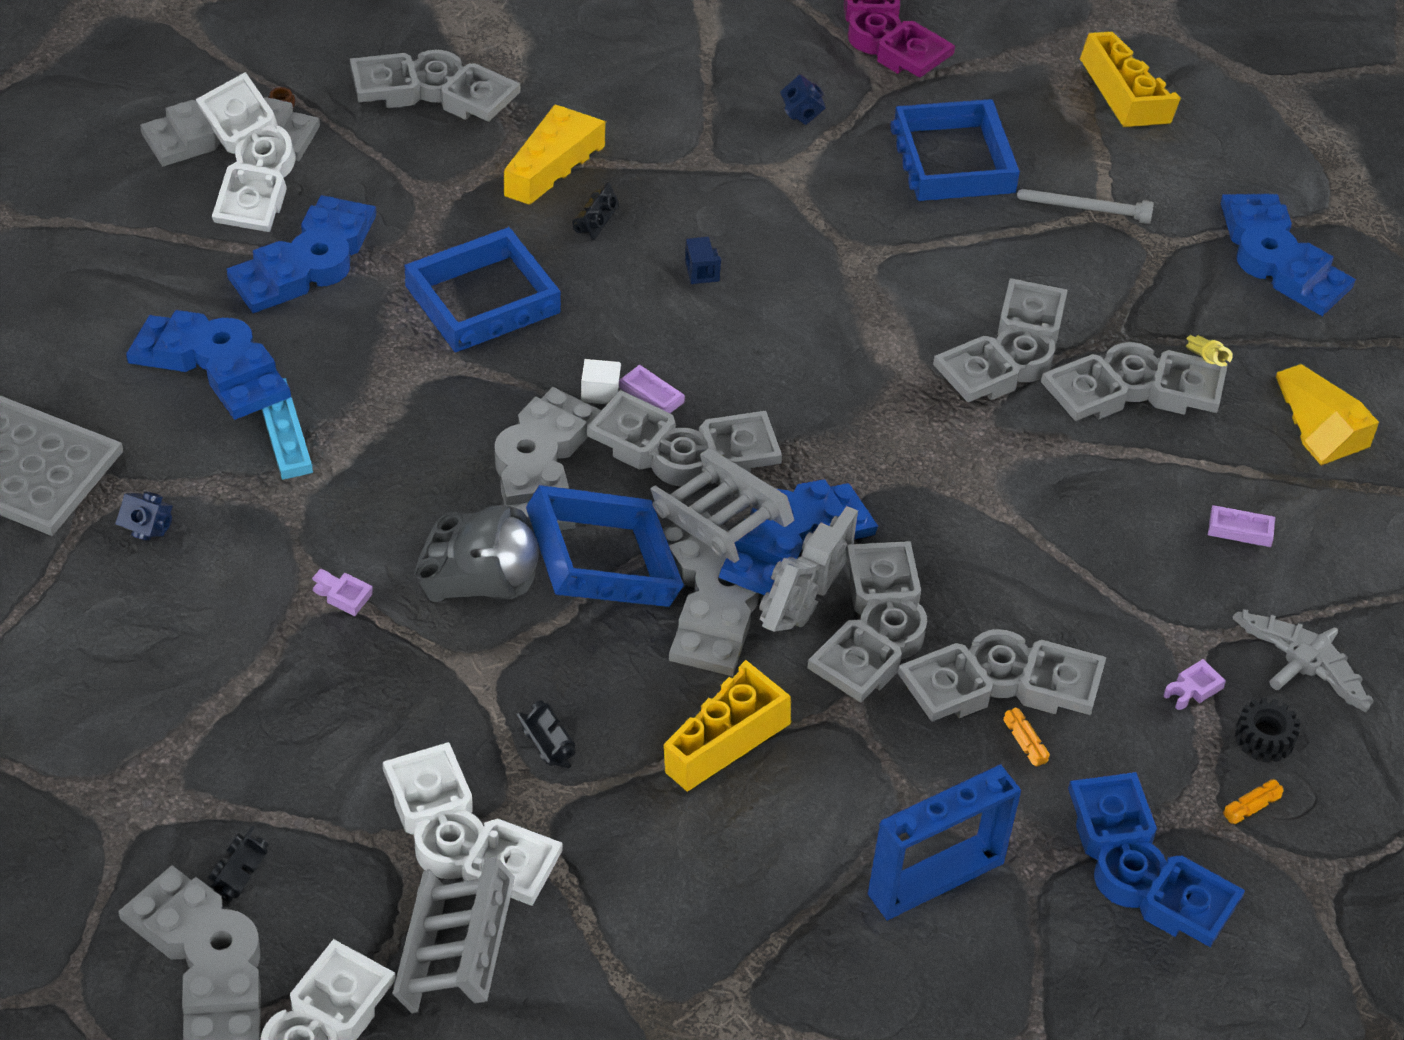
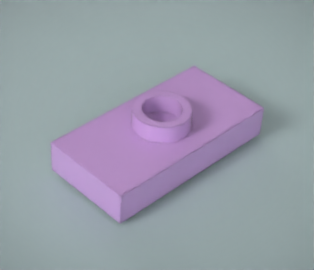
[619,365,685,413]
[1208,505,1275,547]

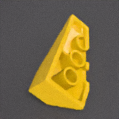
[1276,364,1379,465]

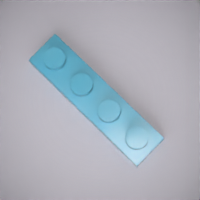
[261,378,313,480]

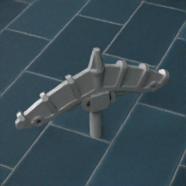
[1232,609,1374,713]

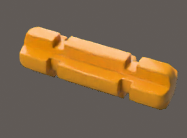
[1004,707,1050,767]
[1223,779,1284,824]

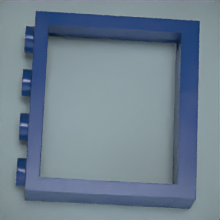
[890,99,1020,201]
[405,227,561,353]
[526,485,684,607]
[868,764,1021,921]

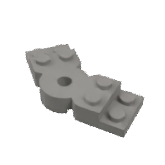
[350,50,520,122]
[140,97,320,167]
[933,278,1068,402]
[1041,342,1228,421]
[495,387,601,531]
[587,390,782,486]
[759,506,858,632]
[663,511,759,676]
[807,541,927,703]
[898,629,1106,722]
[118,865,261,1040]

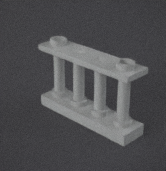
[650,448,794,563]
[392,857,515,1013]

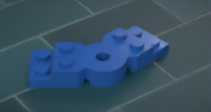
[1221,194,1356,316]
[227,195,376,313]
[126,310,291,420]
[719,479,878,595]
[1068,772,1245,947]

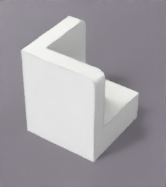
[581,359,621,404]

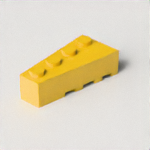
[1080,32,1181,127]
[504,104,605,205]
[664,660,791,792]

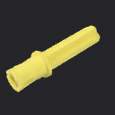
[1186,335,1233,367]

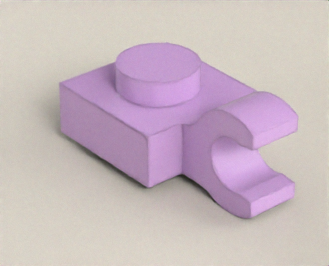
[313,569,373,616]

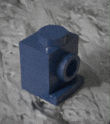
[685,237,721,284]

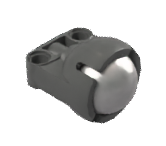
[414,505,539,602]

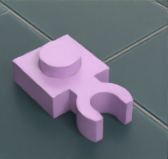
[1164,659,1226,710]

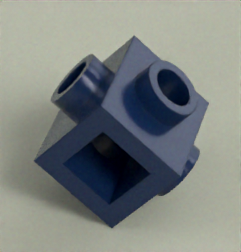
[780,74,826,125]
[116,491,173,541]

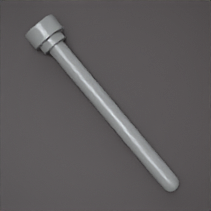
[1017,189,1154,224]

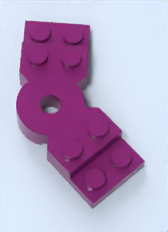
[844,0,955,78]

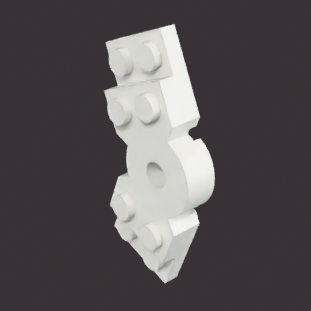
[196,72,295,232]
[383,742,563,906]
[261,939,395,1040]

